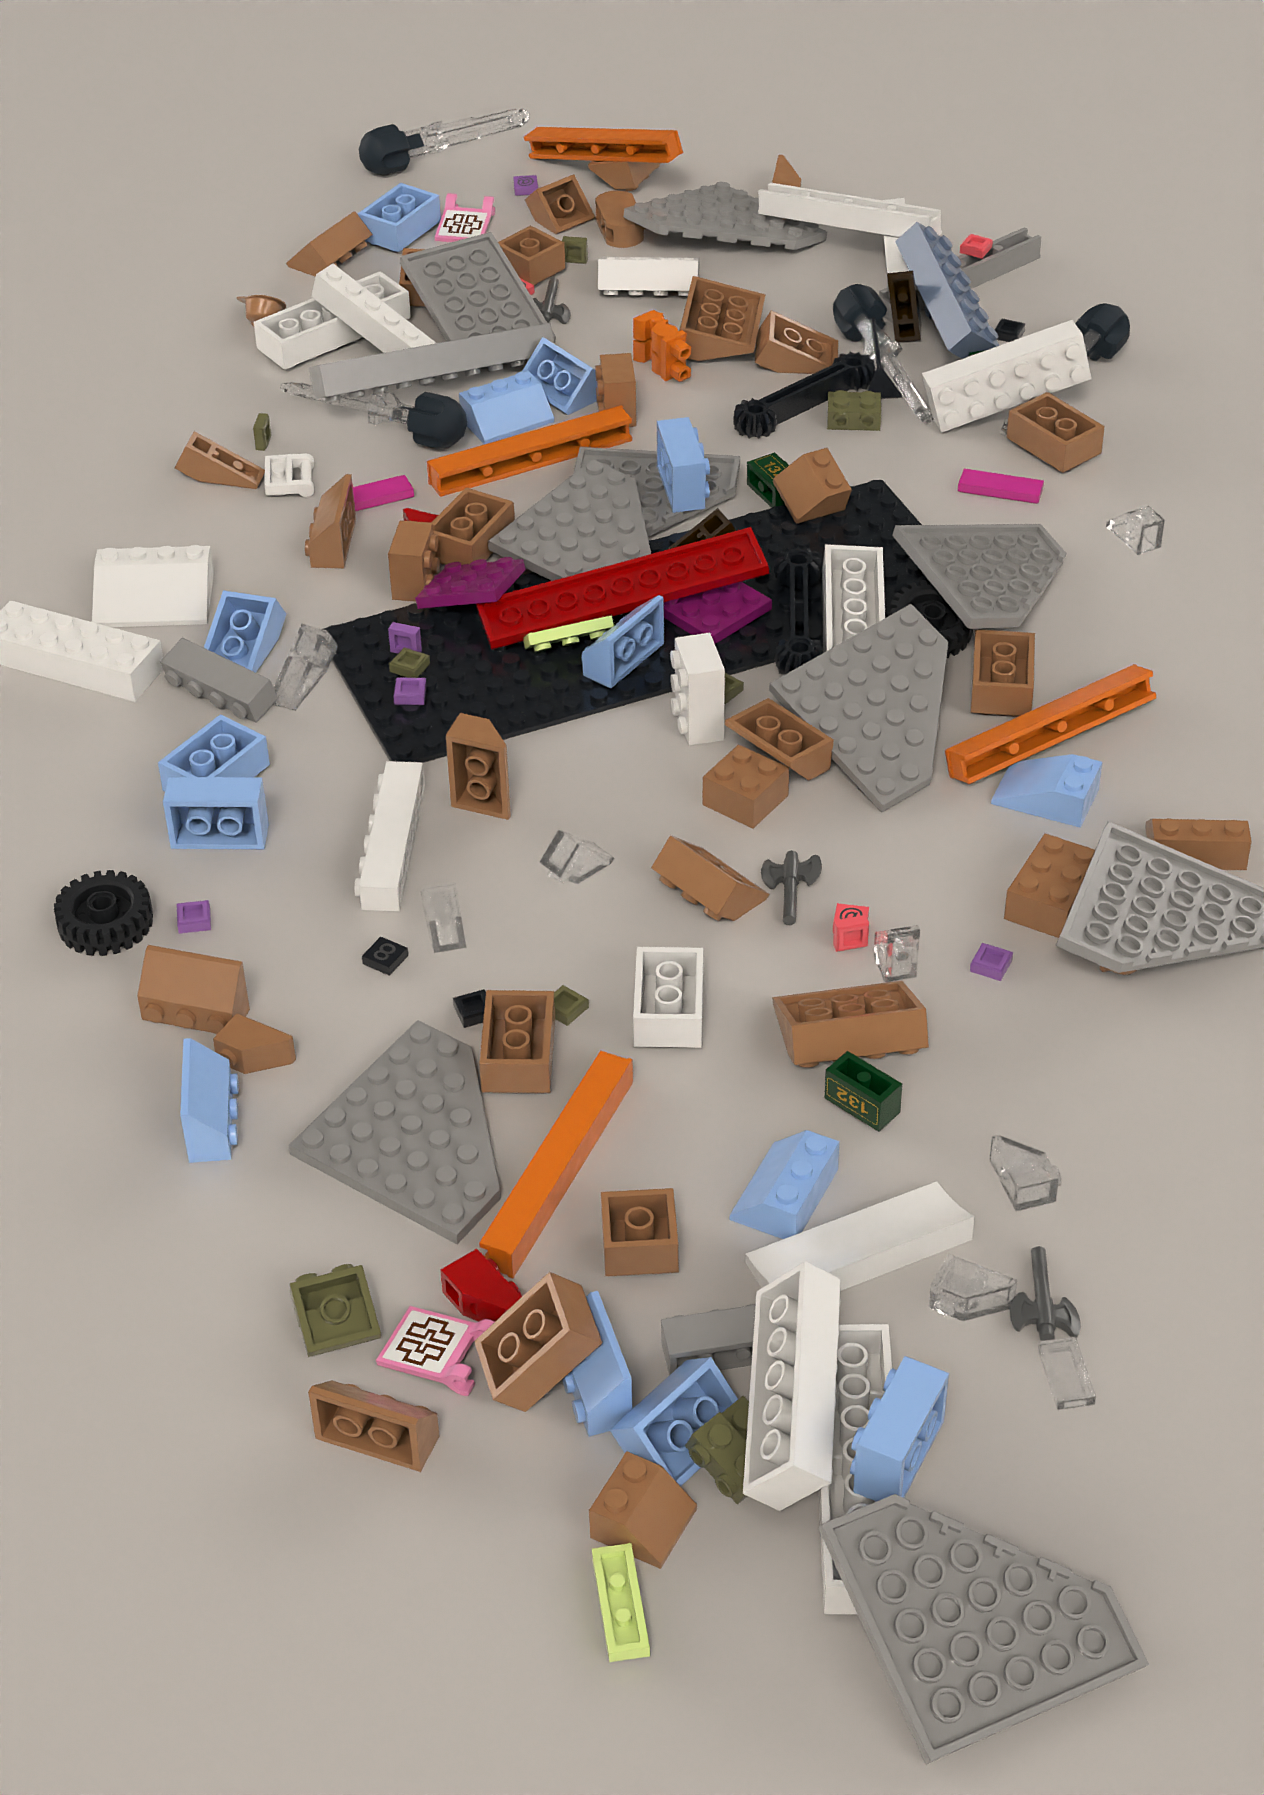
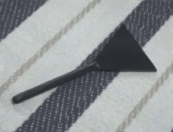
[868,318,903,399]

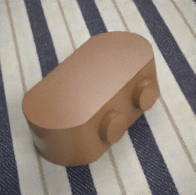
[595,191,647,248]

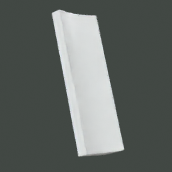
[745,1181,975,1291]

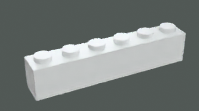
[311,264,438,385]
[355,761,425,912]

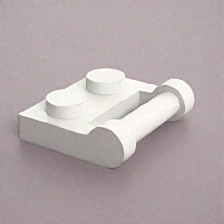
[265,453,314,497]

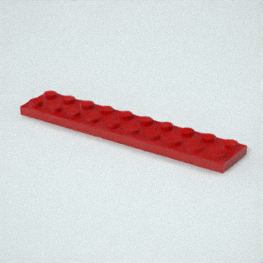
[476,527,769,649]

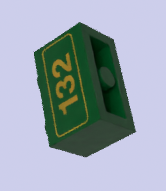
[747,452,789,508]
[824,1051,902,1132]

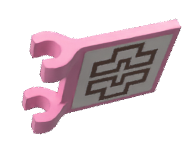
[434,193,495,242]
[376,1306,495,1396]

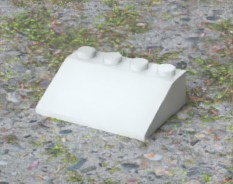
[598,257,700,296]
[92,545,214,627]

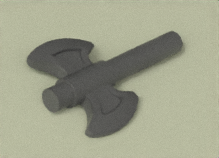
[533,277,571,324]
[761,850,822,925]
[1010,1246,1081,1343]

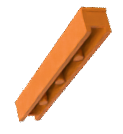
[524,127,683,163]
[427,405,632,497]
[945,664,1157,784]
[479,1050,633,1279]

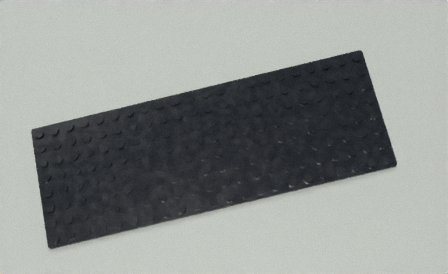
[318,480,931,763]

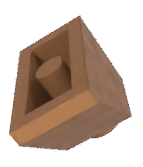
[213,1013,296,1074]

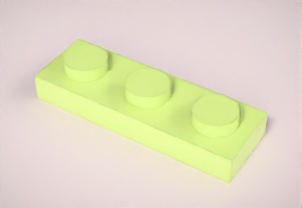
[523,615,614,652]
[592,1543,650,1662]

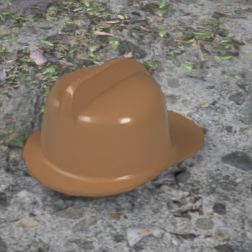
[237,295,286,327]

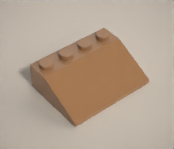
[679,276,766,361]
[772,981,929,1068]

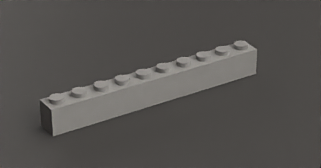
[309,323,555,403]

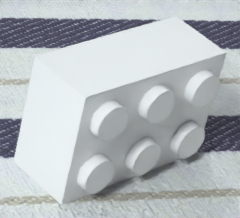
[670,633,725,746]
[633,947,704,1048]

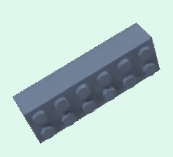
[895,222,1000,359]

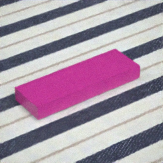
[958,468,1044,504]
[353,475,414,511]

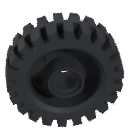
[888,580,973,658]
[54,870,153,956]

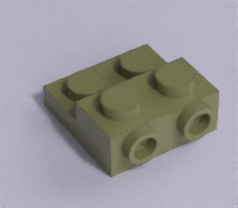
[827,390,881,431]
[290,1264,381,1357]
[685,1395,749,1505]

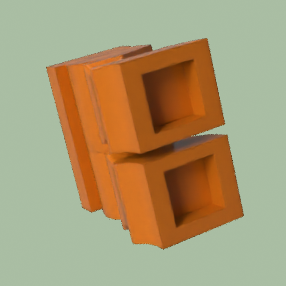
[633,310,691,382]

